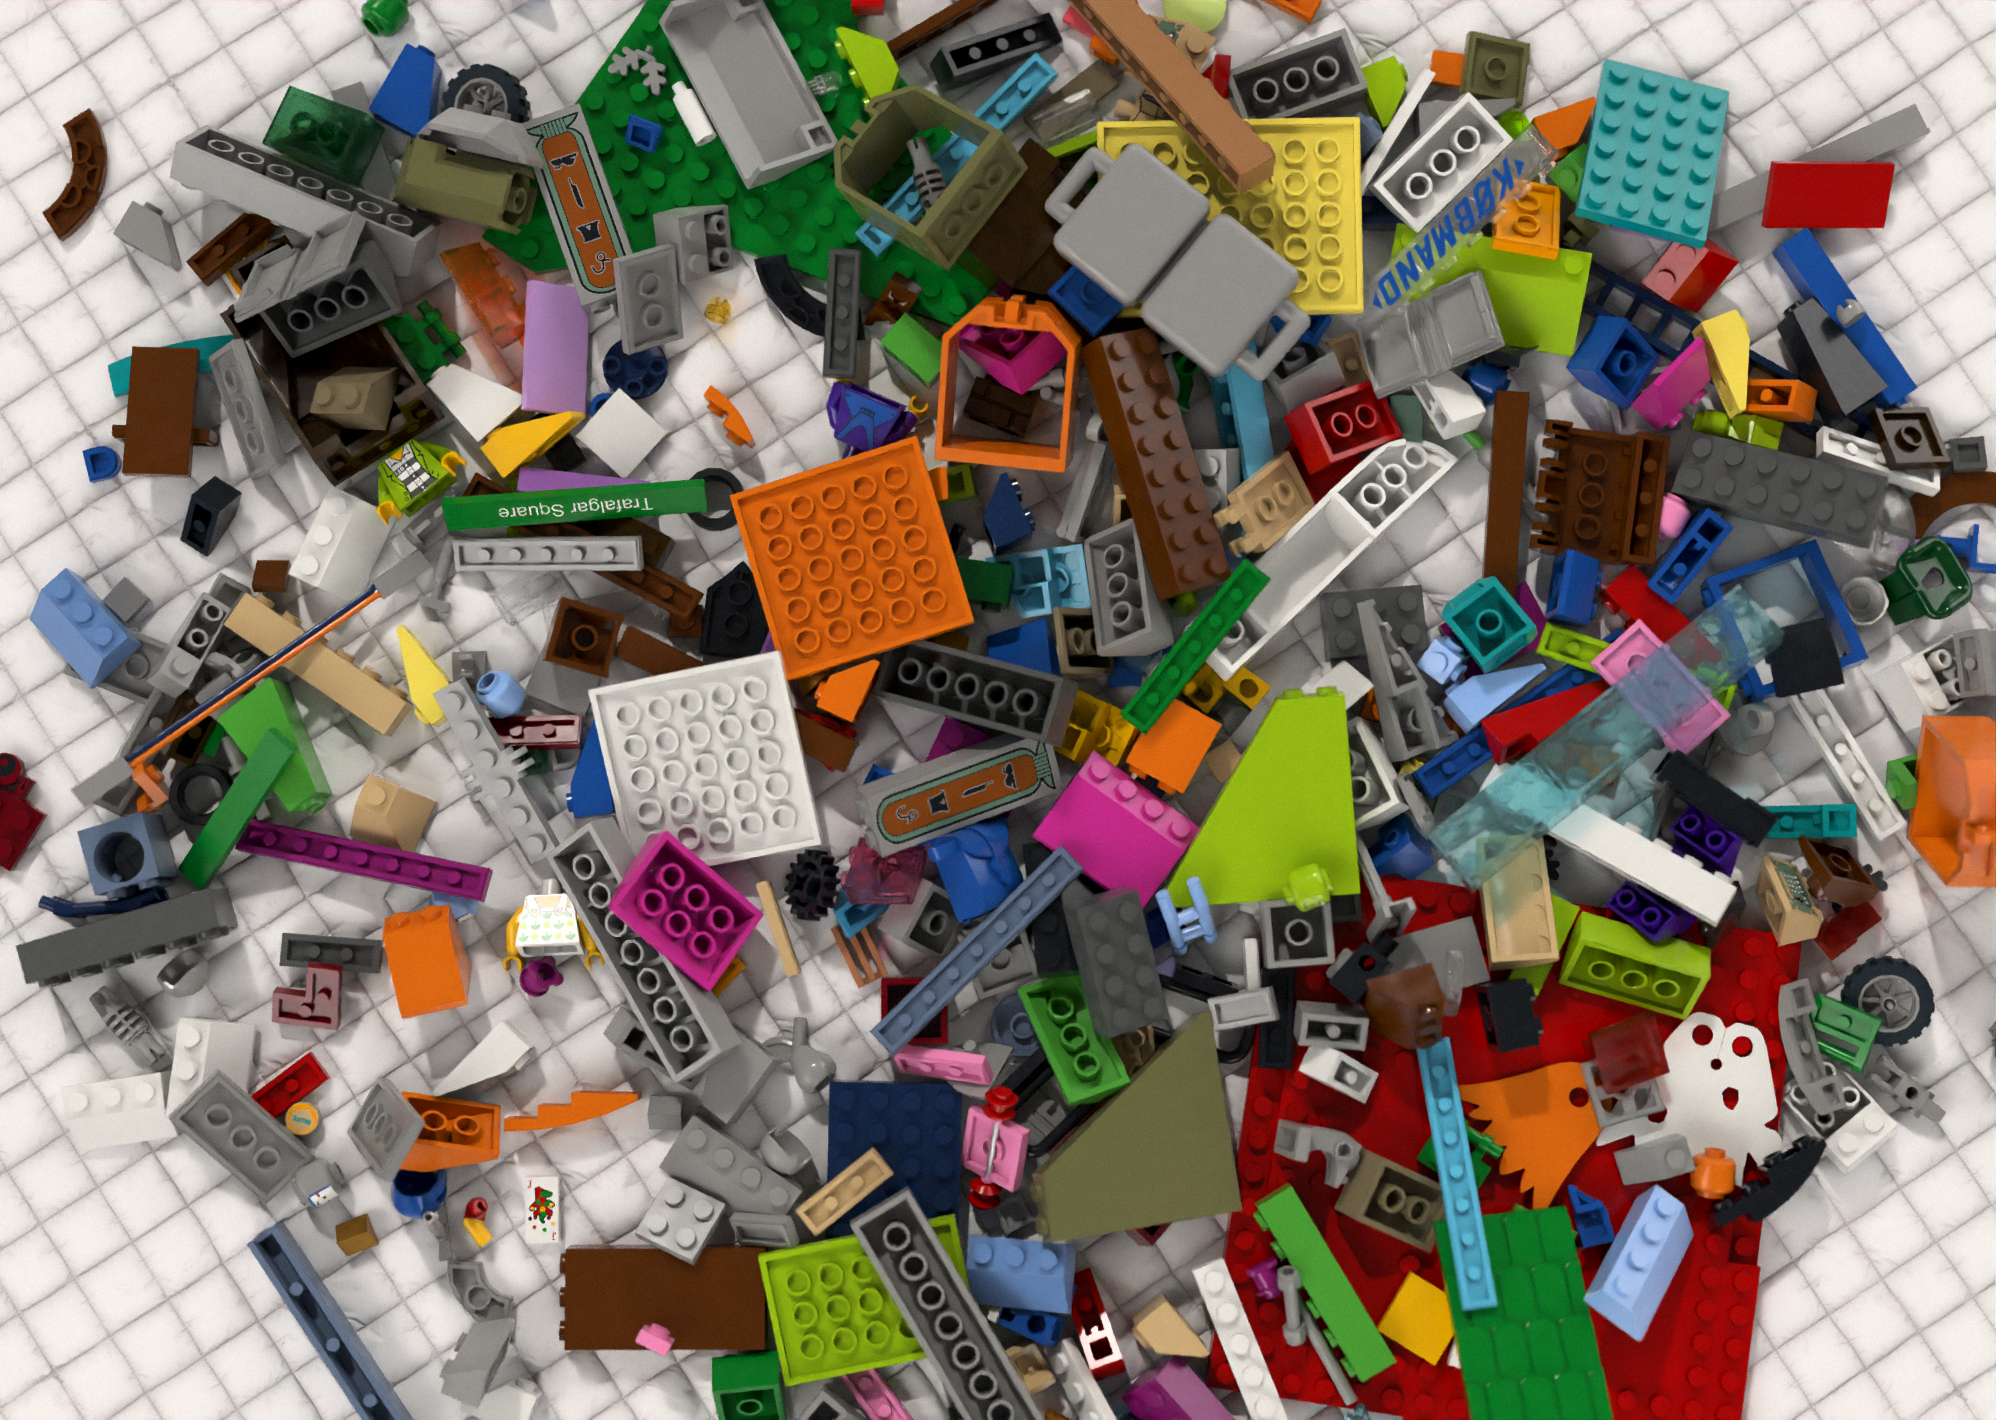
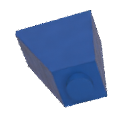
[368,43,441,139]

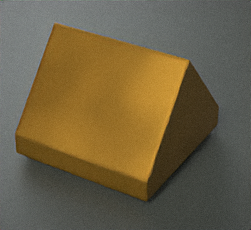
[335,1213,379,1257]

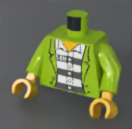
[376,439,467,526]

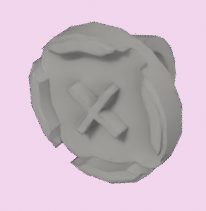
[199,647,265,694]
[1713,691,1774,756]

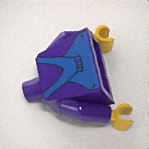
[826,379,928,459]

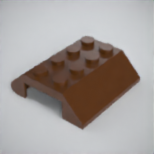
[1529,419,1671,565]

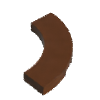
[42,108,108,241]
[1888,471,1996,540]

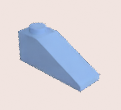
[1441,663,1546,734]

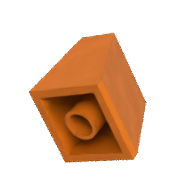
[1125,699,1222,796]
[382,904,471,1019]

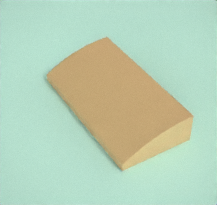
[1474,834,1559,971]

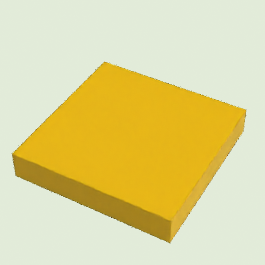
[1376,1271,1454,1366]

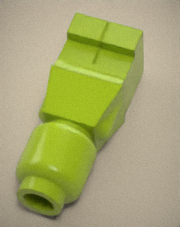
[1691,409,1784,451]

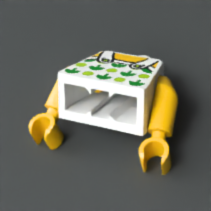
[502,879,605,972]

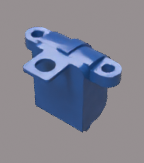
[917,816,1024,924]

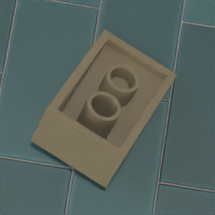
[1053,607,1115,680]
[1334,1148,1446,1253]

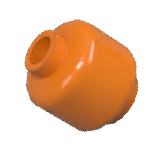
[1690,1147,1736,1199]

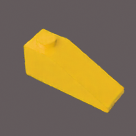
[480,411,586,479]

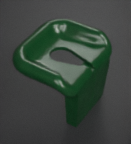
[1879,536,1973,625]

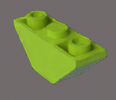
[834,26,900,117]

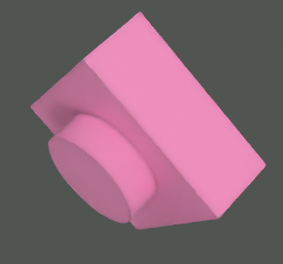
[635,1323,675,1357]

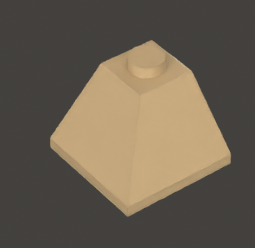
[349,774,437,853]

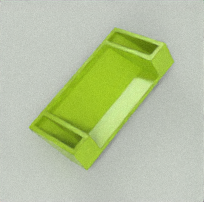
[1382,223,1592,357]

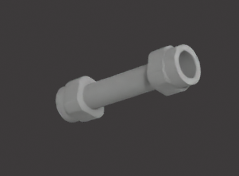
[1277,1266,1307,1346]

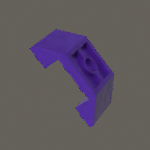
[1605,804,1742,943]

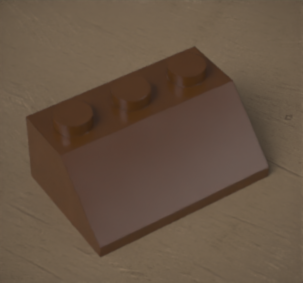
[1365,963,1445,1050]

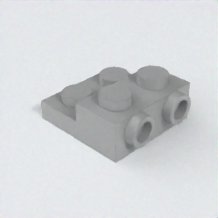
[956,921,1039,1000]

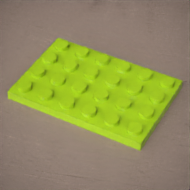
[758,1214,970,1387]

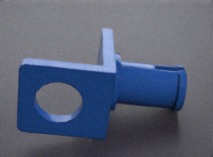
[1936,524,1996,574]

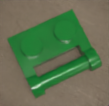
[1809,993,1883,1074]

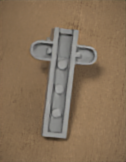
[1040,387,1115,543]

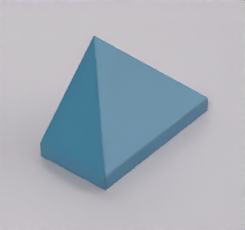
[832,874,895,938]

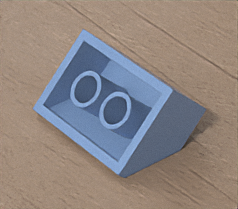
[30,568,142,689]
[966,1235,1077,1314]

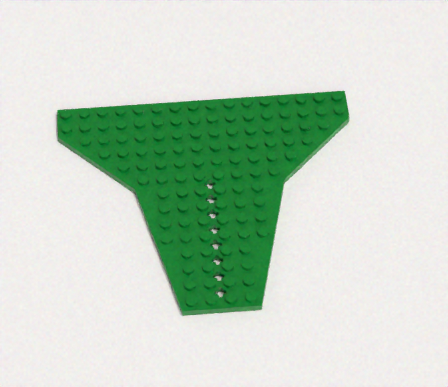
[482,0,990,327]

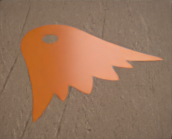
[1458,1062,1612,1209]

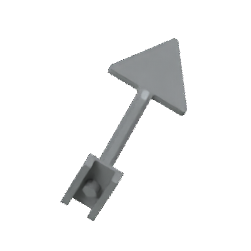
[1356,831,1417,945]

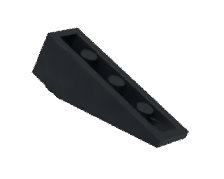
[929,12,1063,93]

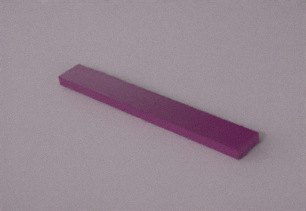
[235,819,493,903]

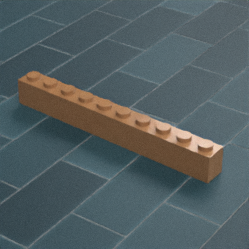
[1067,0,1275,195]

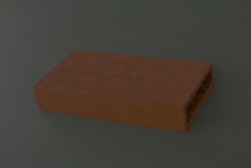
[559,1244,768,1350]

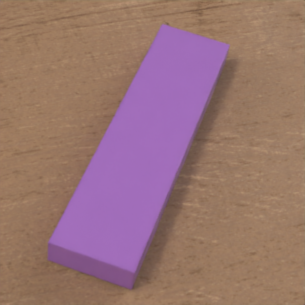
[517,467,651,492]

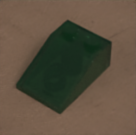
[262,85,386,187]

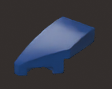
[1566,1185,1615,1250]

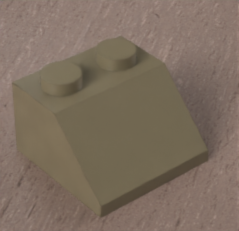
[309,367,402,430]

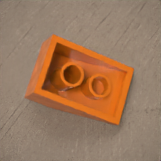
[400,1091,501,1172]

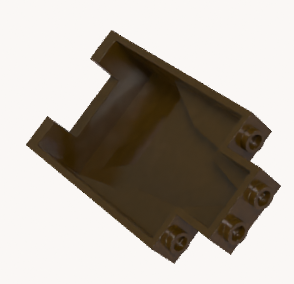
[955,137,1170,361]
[220,234,445,487]

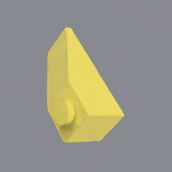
[1692,309,1750,420]
[397,625,453,727]

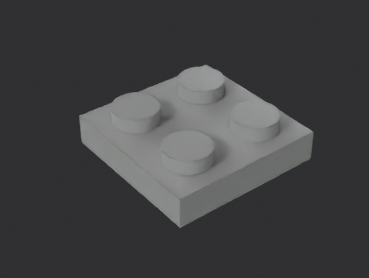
[635,1176,727,1265]

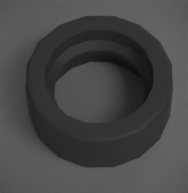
[687,468,744,531]
[169,764,233,826]

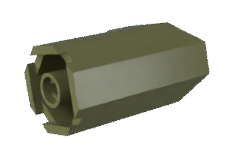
[392,138,537,235]

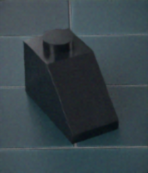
[180,476,242,557]

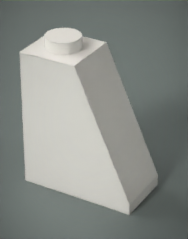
[427,363,526,446]

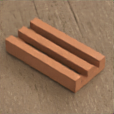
[831,925,889,988]

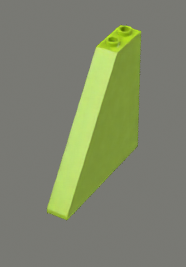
[1164,686,1360,908]

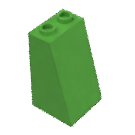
[217,677,332,815]

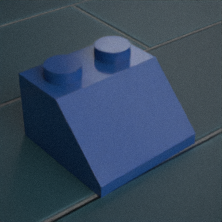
[1566,315,1660,409]
[1545,549,1602,628]

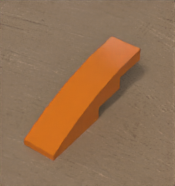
[504,1090,642,1132]

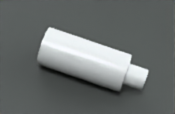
[672,81,717,146]

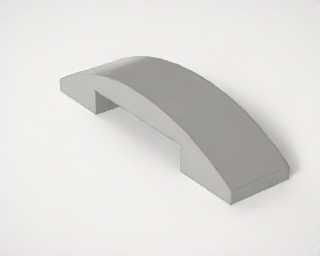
[1778,977,1847,1115]

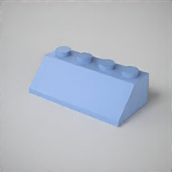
[1583,1185,1694,1341]

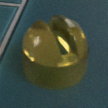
[704,297,732,324]

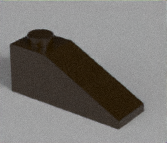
[575,517,676,570]

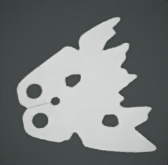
[1596,1012,1783,1186]

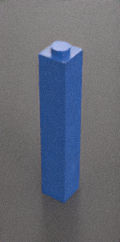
[1771,227,1917,408]

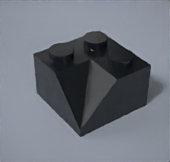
[1475,977,1543,1053]

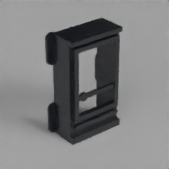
[1649,749,1779,848]

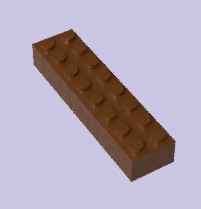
[1080,327,1232,601]

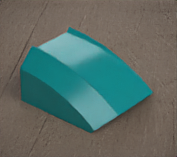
[1441,576,1538,673]

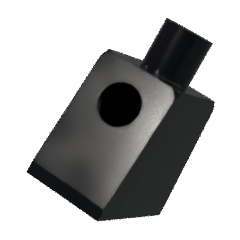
[1328,931,1400,1006]

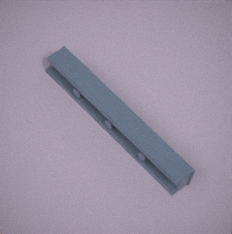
[247,1220,414,1420]

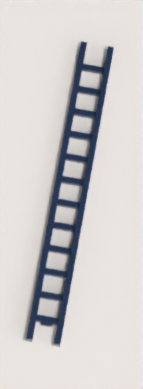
[1559,242,1875,443]

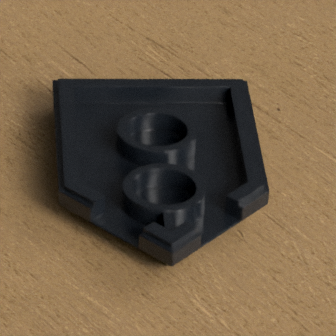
[699,561,768,658]

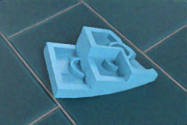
[985,543,1092,618]

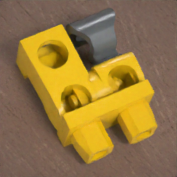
[1181,662,1271,737]

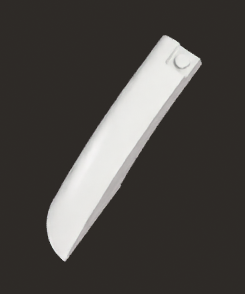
[1183,439,1459,682]

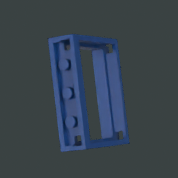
[1699,539,1869,703]

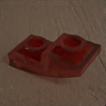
[1812,902,1882,961]

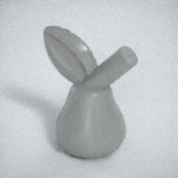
[762,1017,837,1093]

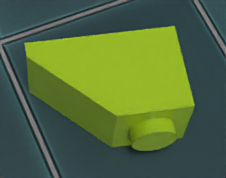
[1361,55,1408,134]

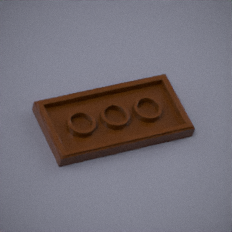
[122,346,201,478]

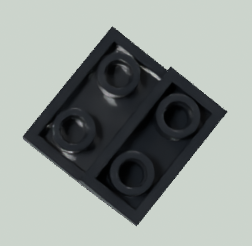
[1760,618,1845,698]

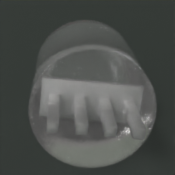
[808,71,843,96]

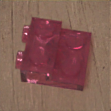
[841,837,928,904]

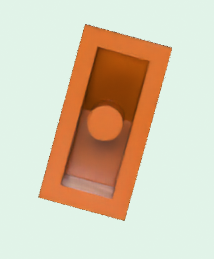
[1528,97,1596,163]
[1742,379,1818,422]

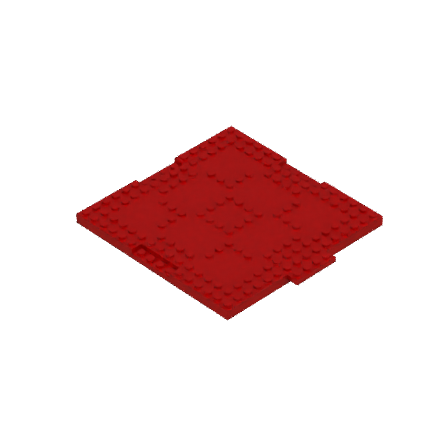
[1205,871,1802,1420]

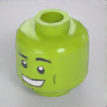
[1282,863,1335,912]

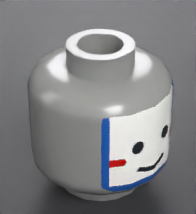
[291,1158,345,1208]

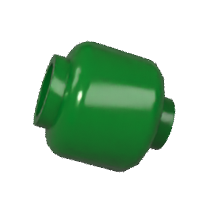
[361,0,410,37]

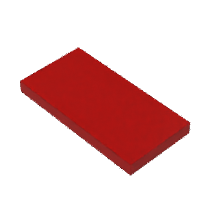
[1761,161,1895,228]

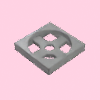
[1579,1045,1665,1128]

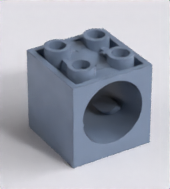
[77,812,179,900]

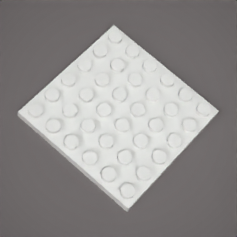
[588,650,823,866]

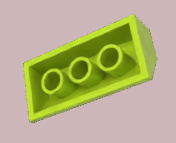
[1558,911,1710,1020]

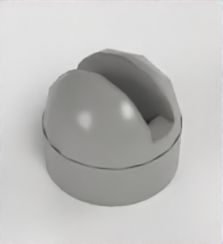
[1836,299,1866,328]

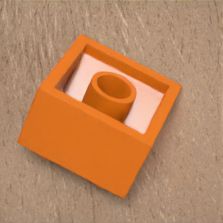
[814,659,881,727]

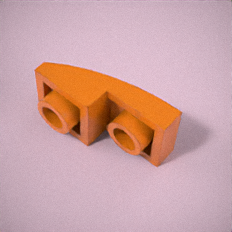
[703,385,755,448]

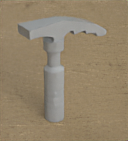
[422,1201,453,1262]

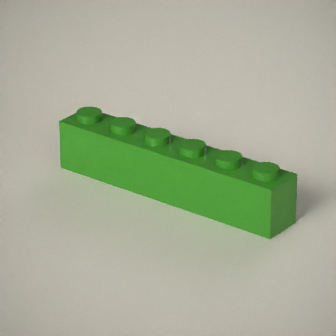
[1253,1183,1396,1383]

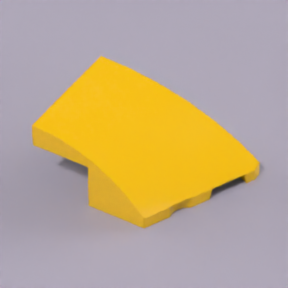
[1053,689,1139,770]

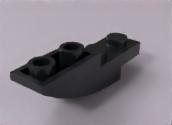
[1705,1135,1827,1228]

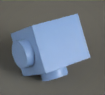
[1417,635,1471,685]

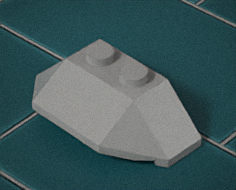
[416,104,544,169]

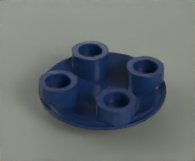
[602,340,668,400]

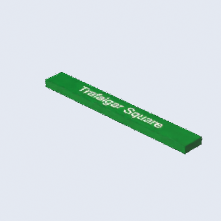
[441,479,709,531]

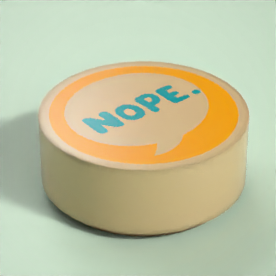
[285,1101,321,1135]

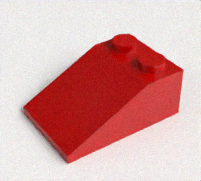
[1284,380,1403,476]

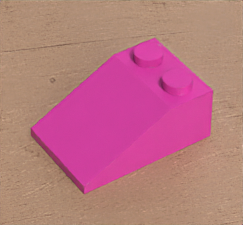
[959,301,1067,395]
[1631,337,1711,432]

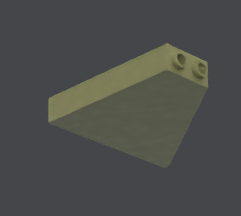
[1030,1011,1242,1242]

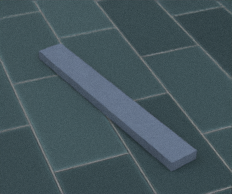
[870,845,1085,1056]

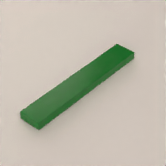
[1120,558,1272,735]
[178,727,298,890]

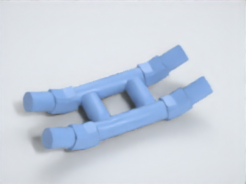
[1156,877,1218,956]

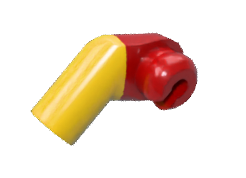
[463,1197,493,1248]

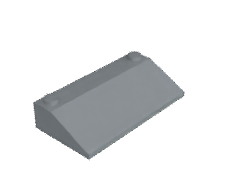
[659,0,838,190]

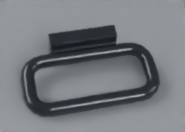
[1153,962,1257,1064]
[1000,1046,1103,1159]

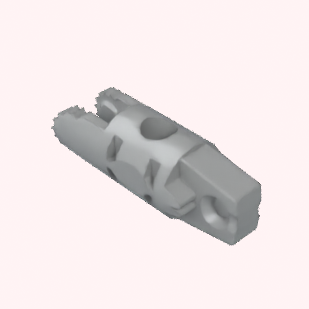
[1864,1054,1946,1123]

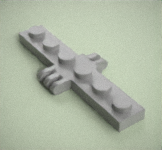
[433,677,560,865]

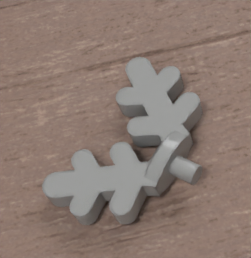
[608,45,667,96]

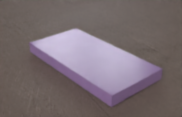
[521,280,589,415]

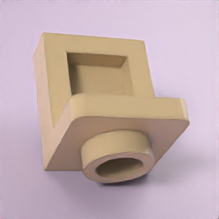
[1005,1338,1056,1396]

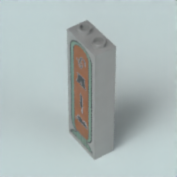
[521,103,634,314]
[855,733,1064,857]

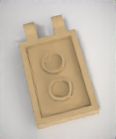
[1213,450,1315,557]

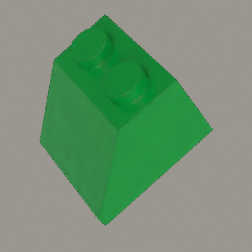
[712,1351,787,1420]

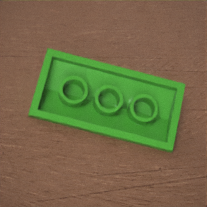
[1017,975,1131,1106]

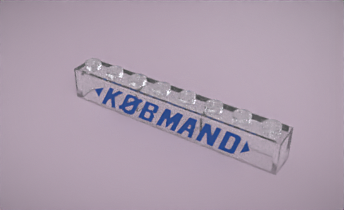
[1338,125,1560,341]

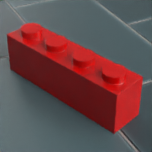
[1598,564,1724,675]

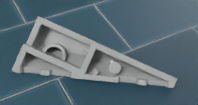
[1357,599,1459,762]

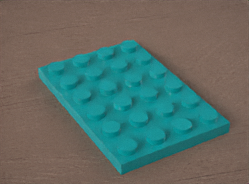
[1574,59,1730,249]

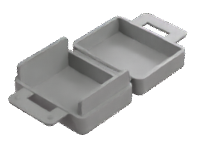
[1045,144,1310,381]

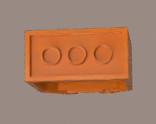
[934,294,1083,473]
[1906,715,1996,887]

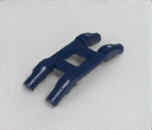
[38,888,170,918]

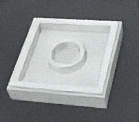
[575,388,667,478]

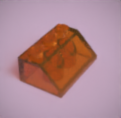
[439,242,526,350]

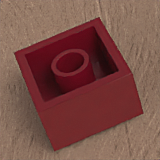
[881,977,948,1045]

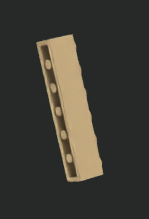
[223,592,413,737]

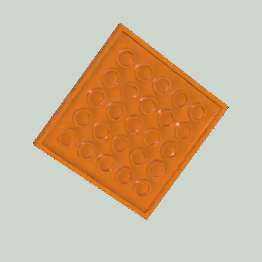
[729,435,975,682]

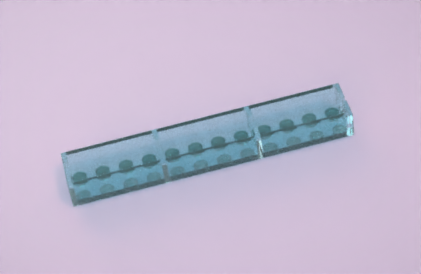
[1427,584,1785,893]

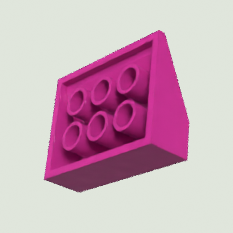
[1032,750,1200,910]
[607,830,764,992]

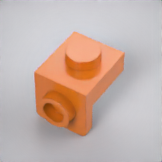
[132,760,169,813]

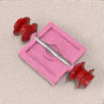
[960,1086,1030,1211]

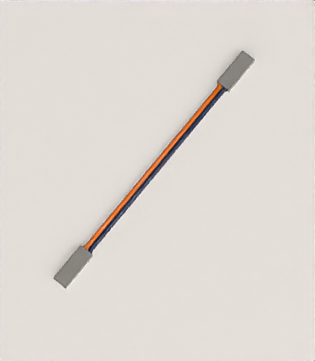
[71,549,431,808]

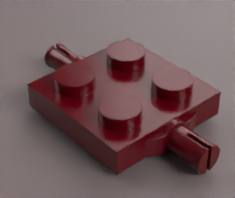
[0,775,48,871]

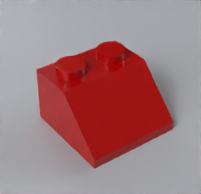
[1642,238,1739,313]

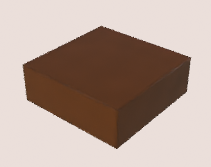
[251,560,291,592]

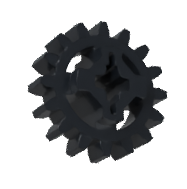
[784,849,841,921]

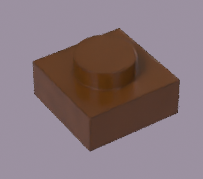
[669,605,704,638]

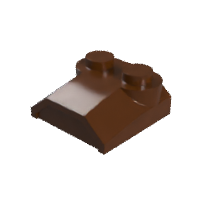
[542,597,625,678]
[1797,835,1880,907]

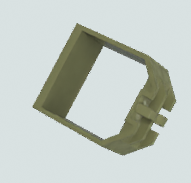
[834,84,1028,271]

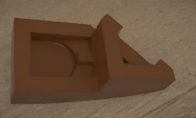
[864,271,923,326]

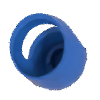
[391,1169,447,1220]

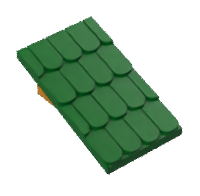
[1432,1205,1613,1420]

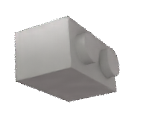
[1293,1000,1369,1051]

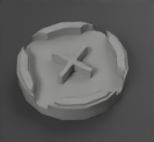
[1396,772,1438,835]

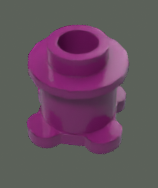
[519,956,564,997]
[1246,1256,1283,1300]

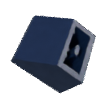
[983,472,1036,556]

